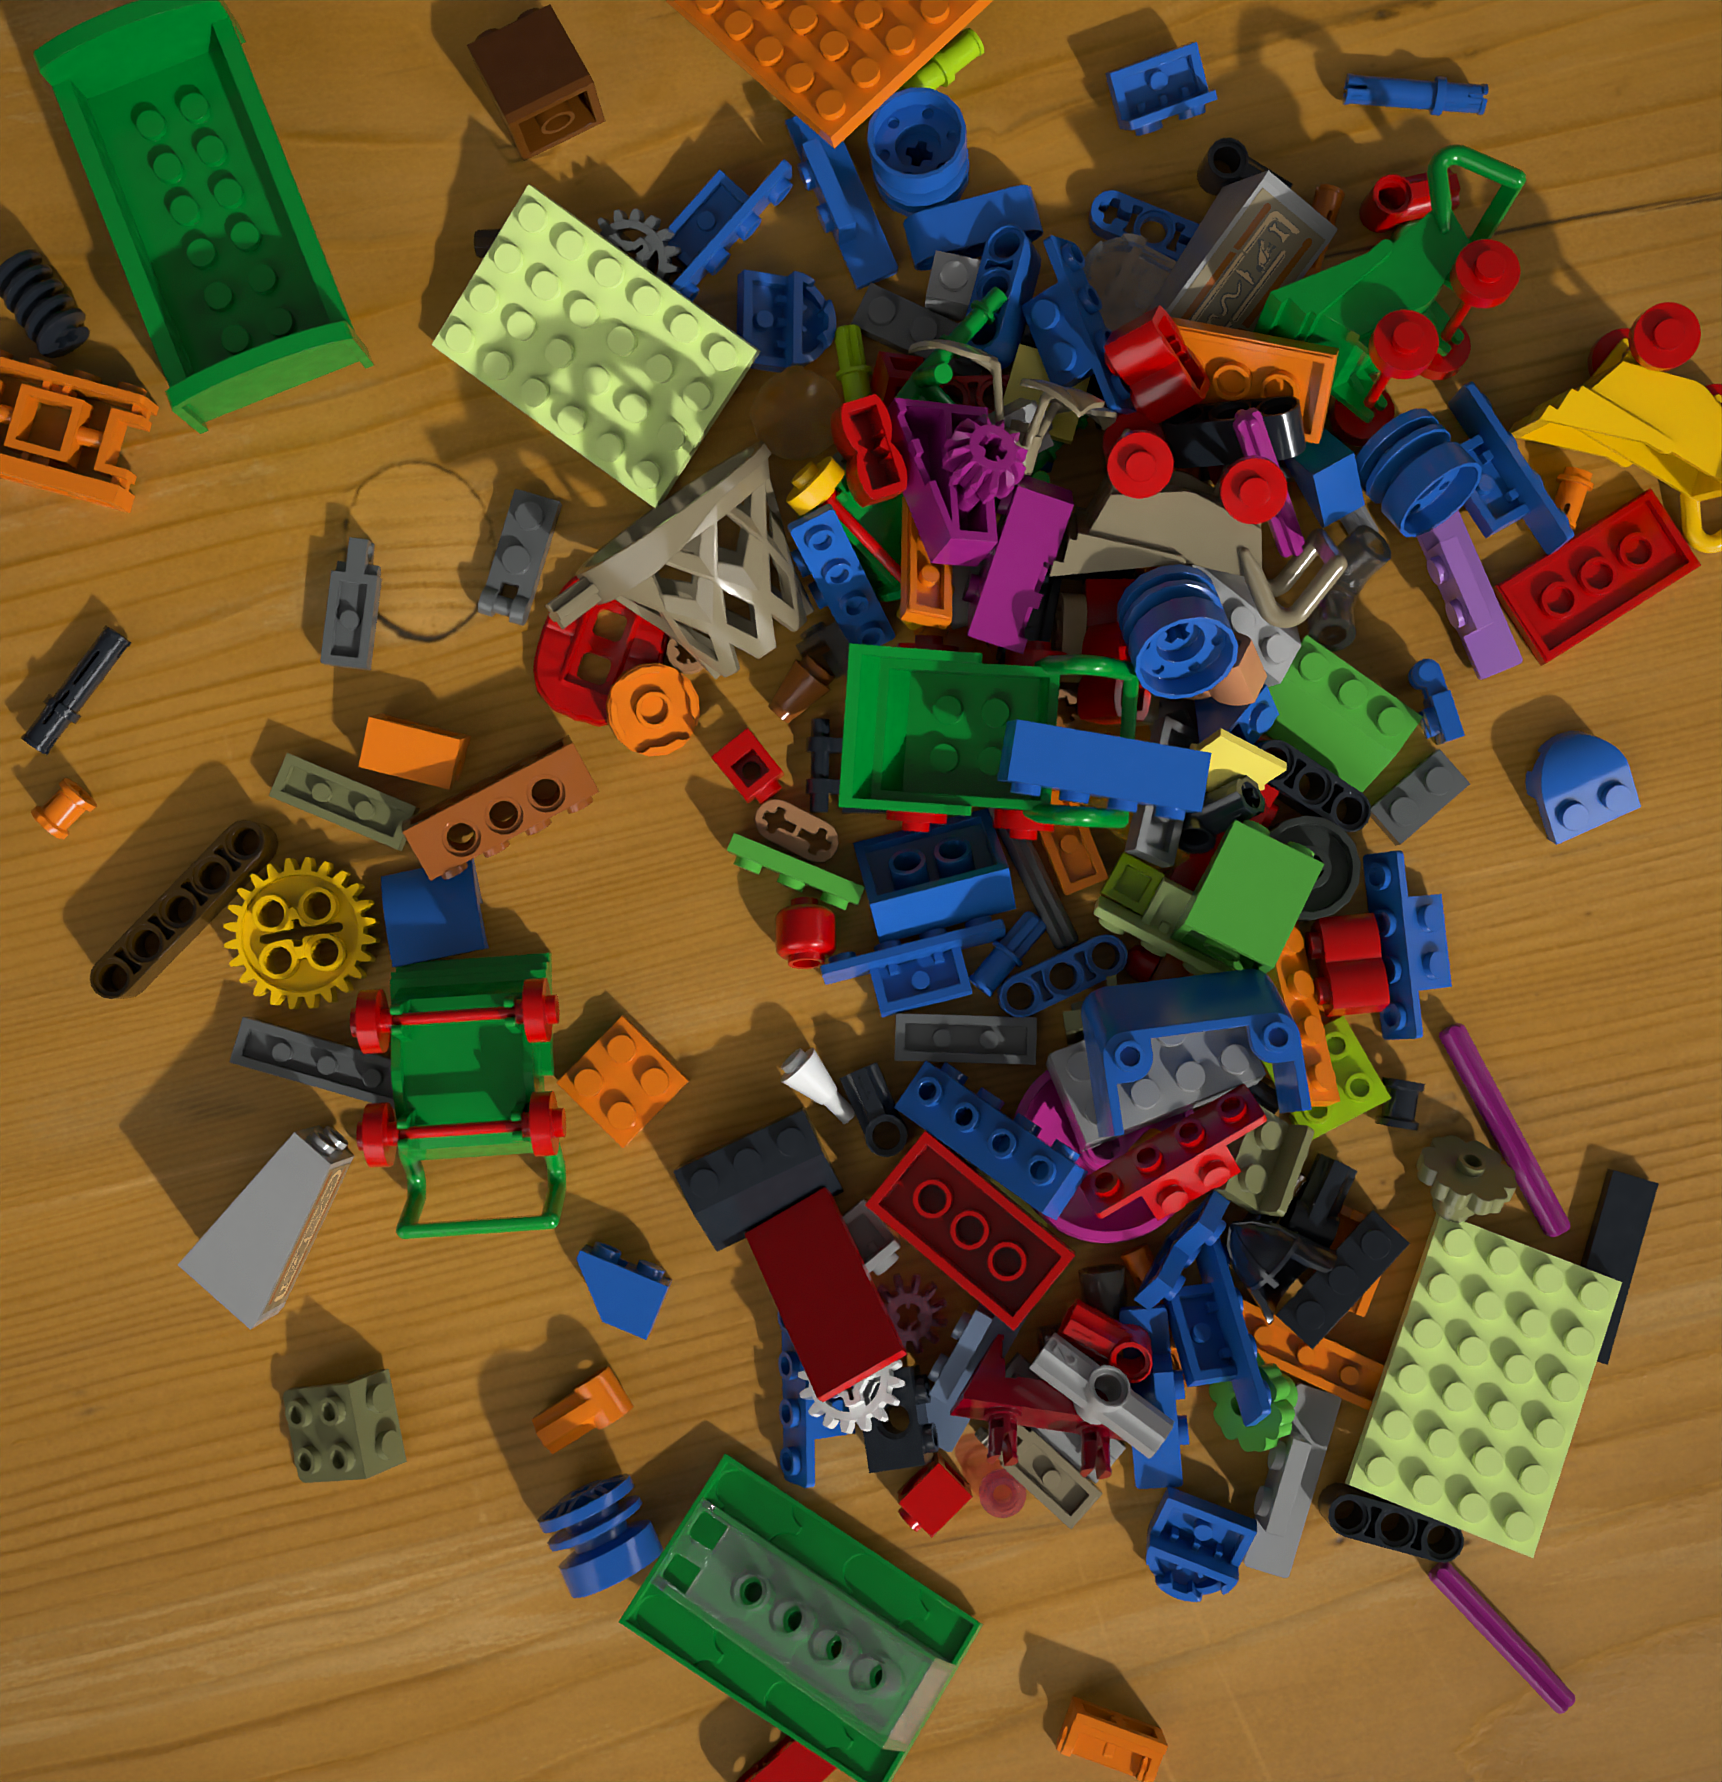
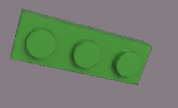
[727,833,865,910]

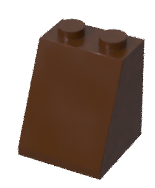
[467,4,605,161]

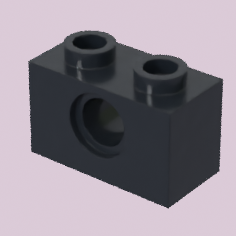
[863,1365,939,1473]

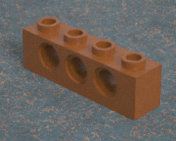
[402,735,599,881]

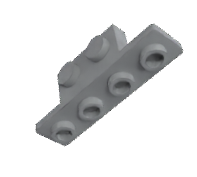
[1242,1382,1341,1578]

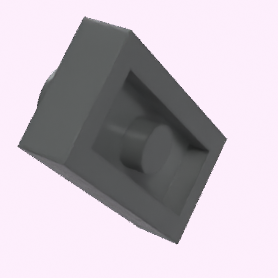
[1370,749,1470,846]

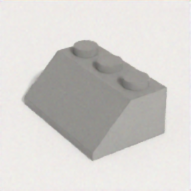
[1186,564,1301,687]

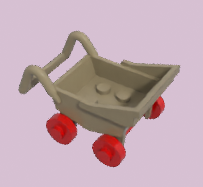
[1050,411,1348,628]

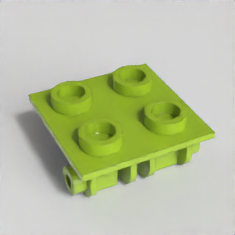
[1261,1015,1391,1140]

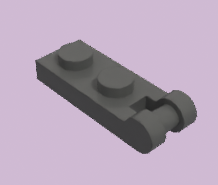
[478,489,562,626]

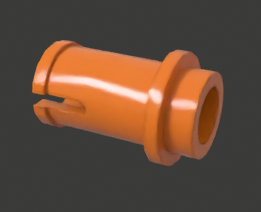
[1553,467,1594,530]

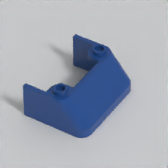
[1081,969,1312,1137]

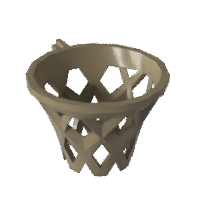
[545,441,814,679]

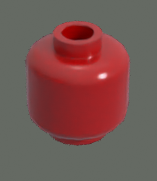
[775,897,837,969]

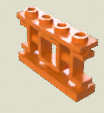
[0,349,159,513]

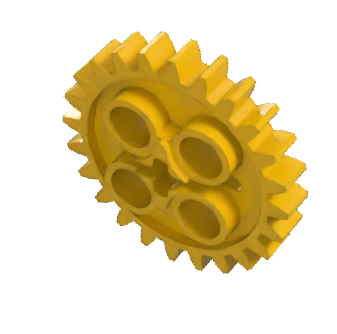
[223,857,380,1009]

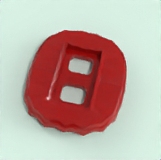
[533,576,669,727]

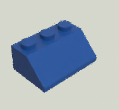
[853,808,1016,943]

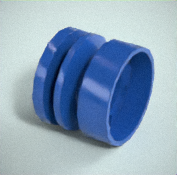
[867,88,970,217]
[1356,408,1482,537]
[1117,564,1238,699]
[537,1473,663,1598]

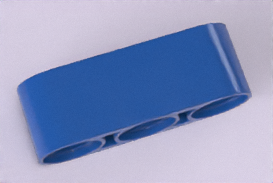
[903,185,1044,271]
[966,223,1042,370]
[997,934,1128,1018]

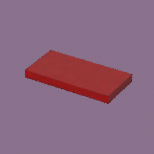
[1492,488,1701,666]
[745,1187,907,1402]

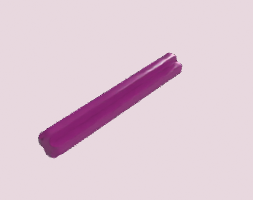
[1233,407,1305,558]
[1428,1562,1576,1714]

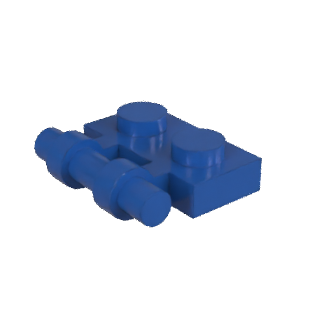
[1408,659,1465,745]

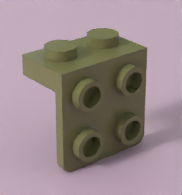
[283,1369,407,1483]

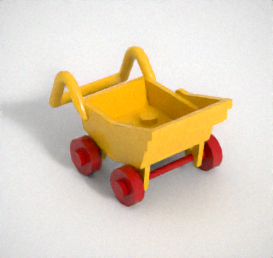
[1509,302,1722,553]

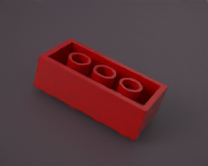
[865,1131,1076,1331]

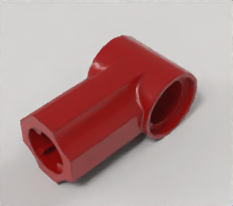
[1359,167,1461,233]
[1057,1299,1153,1383]

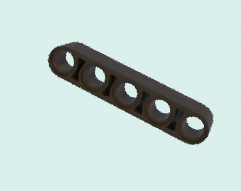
[90,820,278,999]

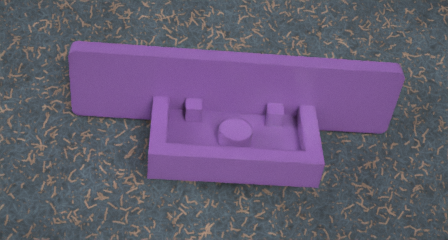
[1417,510,1523,680]

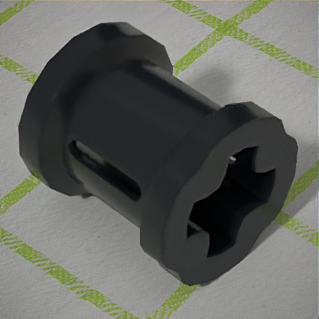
[1375,1077,1425,1131]

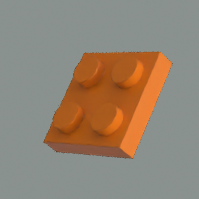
[556,1015,690,1148]

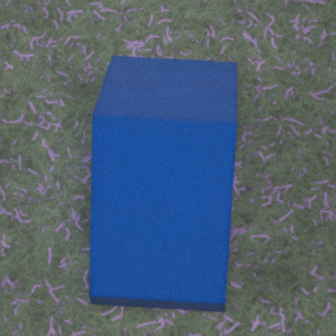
[1284,428,1365,529]

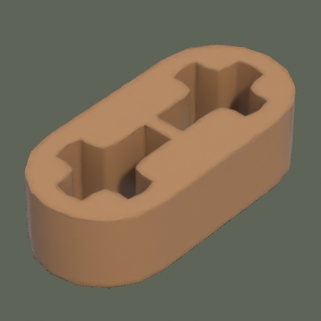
[755,799,839,863]

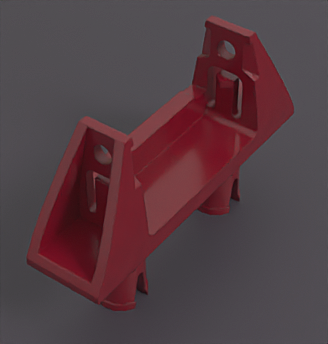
[950,1334,1132,1479]

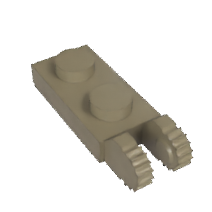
[974,1425,1103,1529]

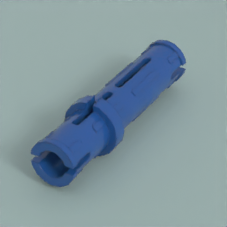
[1343,73,1488,116]

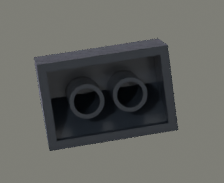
[673,1107,844,1252]

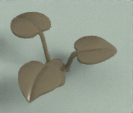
[908,339,1118,476]

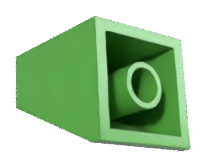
[1170,820,1324,973]

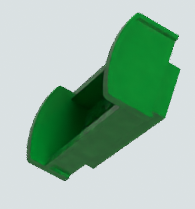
[33,0,374,434]

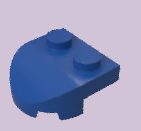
[737,269,836,373]
[1525,731,1641,845]
[1146,1486,1257,1602]

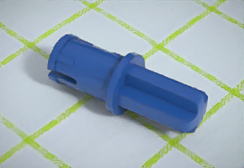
[969,911,1046,997]

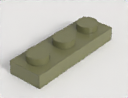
[269,753,420,851]

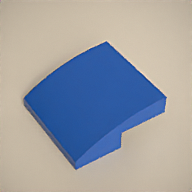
[381,858,489,968]

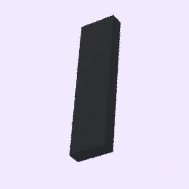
[1580,1169,1659,1365]

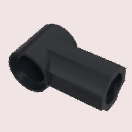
[1197,138,1293,195]
[1178,775,1265,854]
[840,1062,909,1157]
[1279,1153,1358,1248]

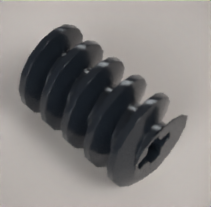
[0,249,90,358]

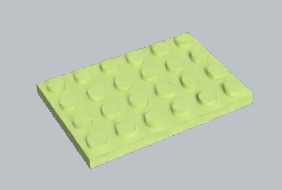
[432,184,761,508]
[1345,1213,1622,1558]

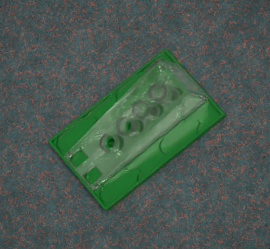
[619,1454,983,1782]

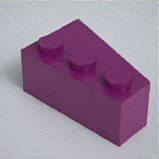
[887,398,998,567]

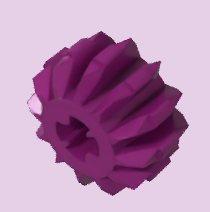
[940,414,1028,504]

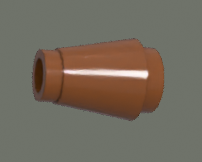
[768,653,835,724]

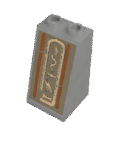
[1147,170,1338,332]
[178,1125,354,1329]

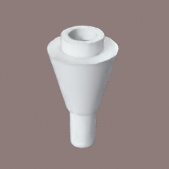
[781,1048,855,1124]

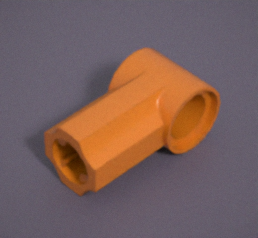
[532,1366,634,1454]

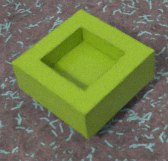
[1100,852,1165,916]

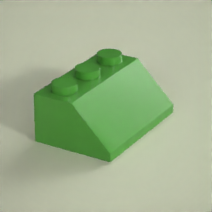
[1263,635,1423,792]

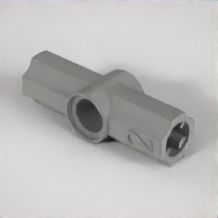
[1029,1332,1175,1459]

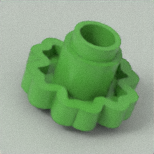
[1209,1352,1298,1452]

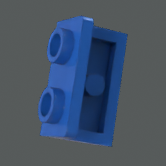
[1105,42,1218,136]

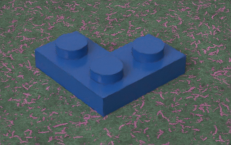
[1134,1190,1230,1310]

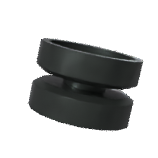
[1268,816,1361,922]

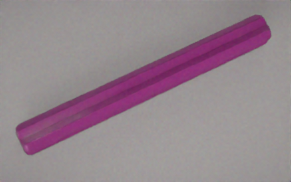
[1439,1023,1570,1237]

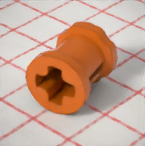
[31,778,97,840]

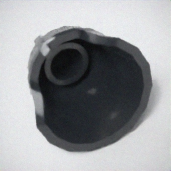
[1227,1219,1338,1325]

